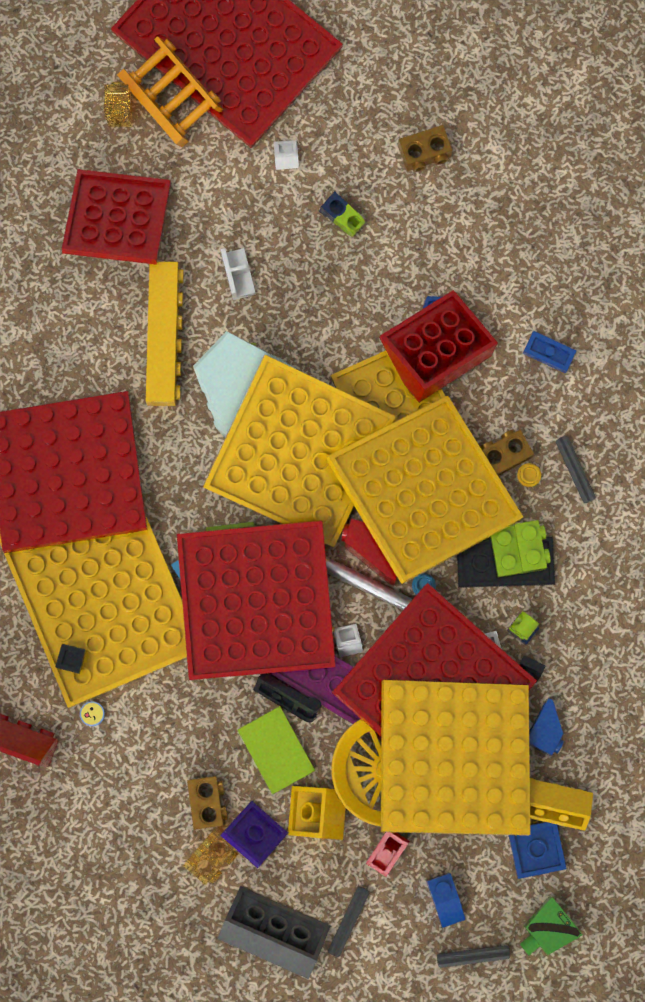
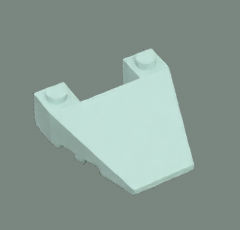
[193,331,296,438]

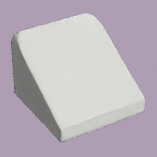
[274,140,299,170]
[334,624,363,657]

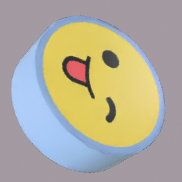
[80,701,105,726]

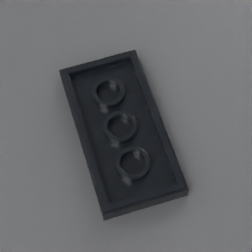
[457,537,555,588]

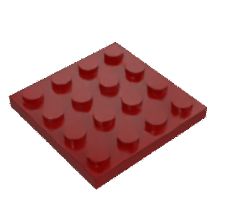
[62,169,171,265]

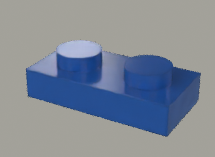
[523,331,576,374]

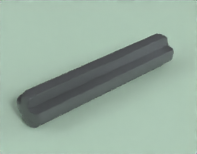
[556,436,596,503]
[328,886,369,957]
[437,945,510,968]

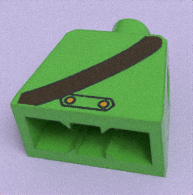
[520,896,583,956]

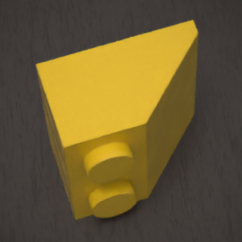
[288,786,346,840]

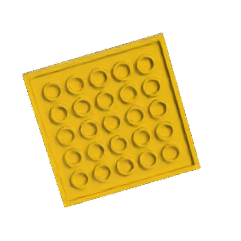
[202,354,396,547]
[326,396,523,584]
[381,680,530,836]

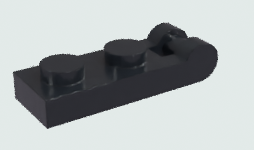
[253,673,321,723]

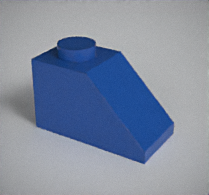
[529,698,564,756]
[426,872,466,928]

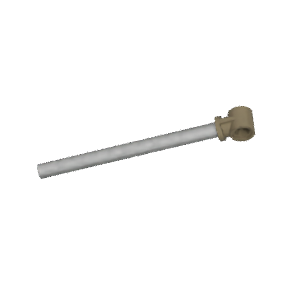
[265,522,412,610]

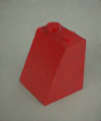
[341,518,397,586]

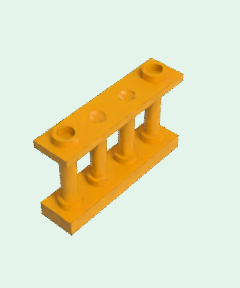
[117,36,223,147]

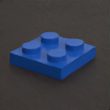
[508,822,567,879]

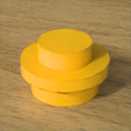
[517,463,541,487]

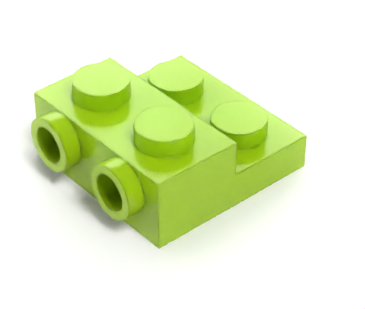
[490,520,551,577]

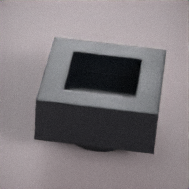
[55,644,87,674]
[519,655,546,683]

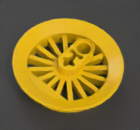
[331,719,381,827]

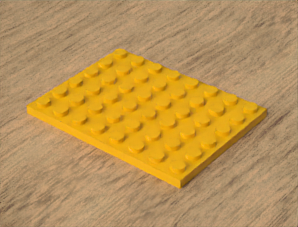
[0,517,187,708]

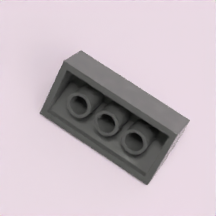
[217,886,331,979]

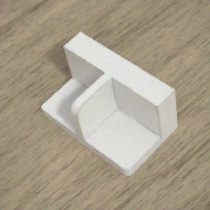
[220,248,256,300]

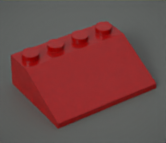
[379,290,498,403]
[0,714,59,768]

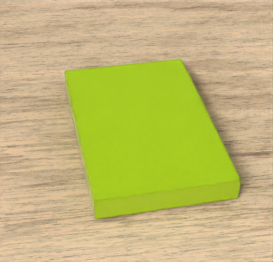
[238,706,315,795]

